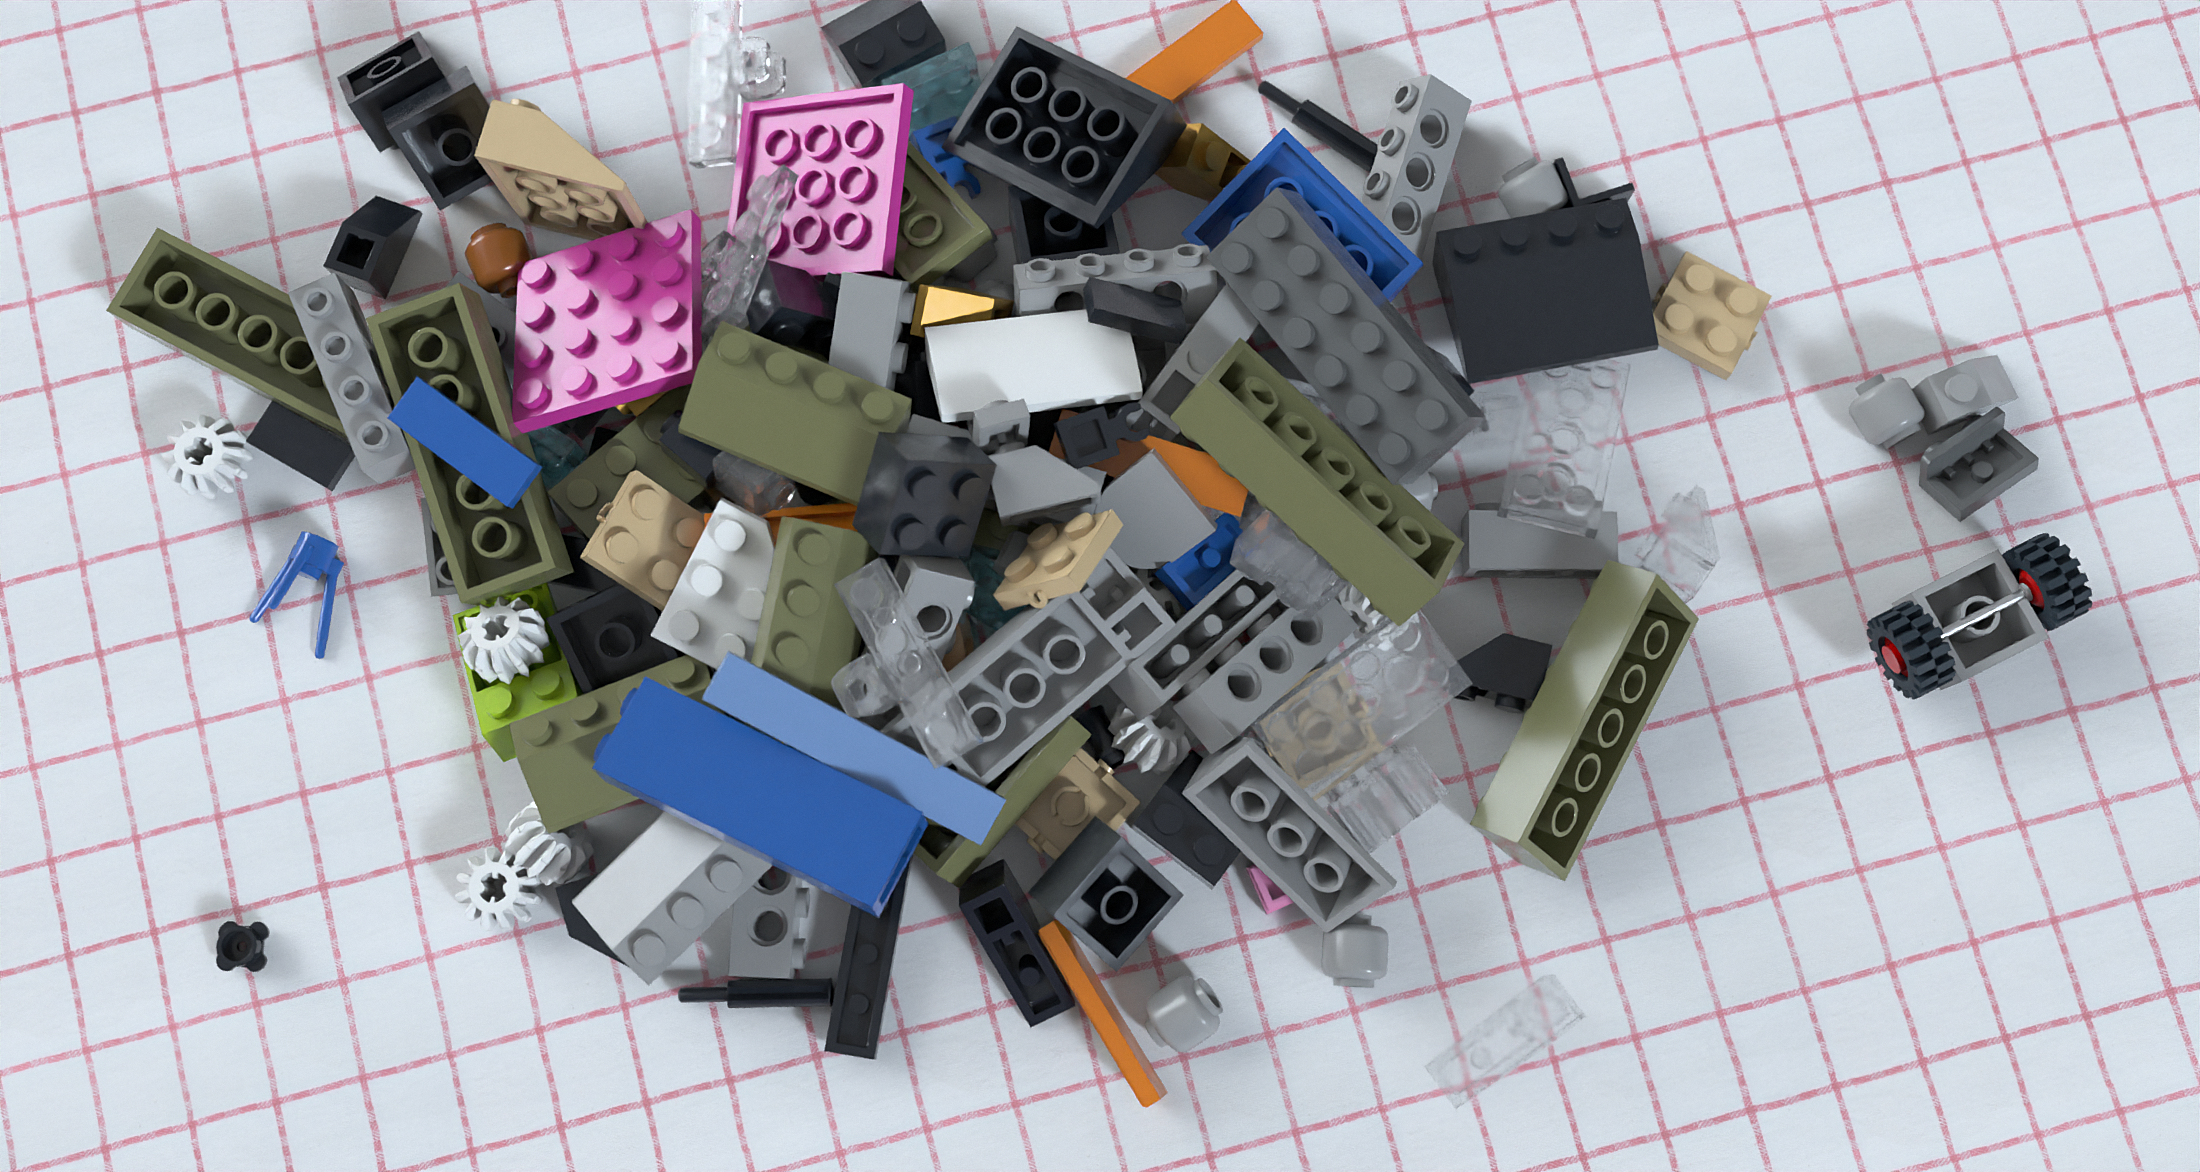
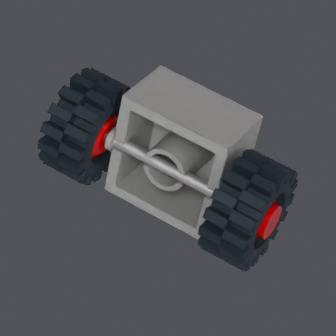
[1866,533,2092,700]

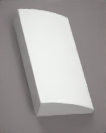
[925,309,1143,423]

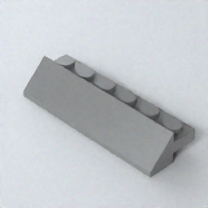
[880,546,1176,825]

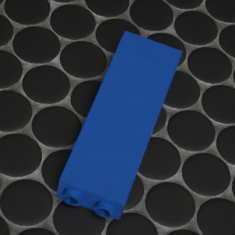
[592,677,928,918]

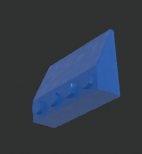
[1181,128,1424,302]

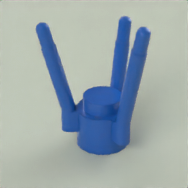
[249,531,344,659]

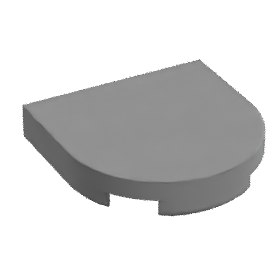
[1095,448,1217,569]

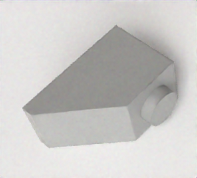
[1912,355,2018,436]
[988,442,1101,527]

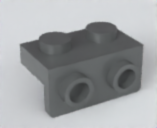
[1919,406,2039,522]

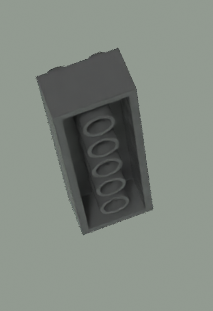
[1206,187,1486,485]

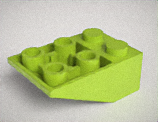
[452,582,584,762]

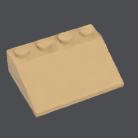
[474,99,648,241]

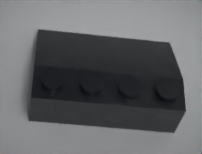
[941,26,1187,229]
[1432,198,1659,384]

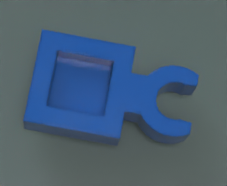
[909,116,981,199]

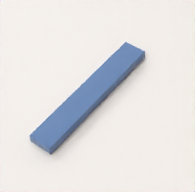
[702,651,1006,845]

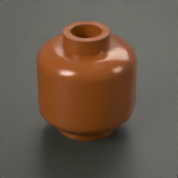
[465,223,534,298]

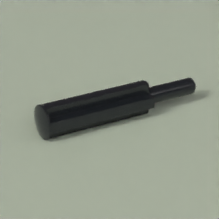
[1258,80,1378,173]
[678,977,834,1008]

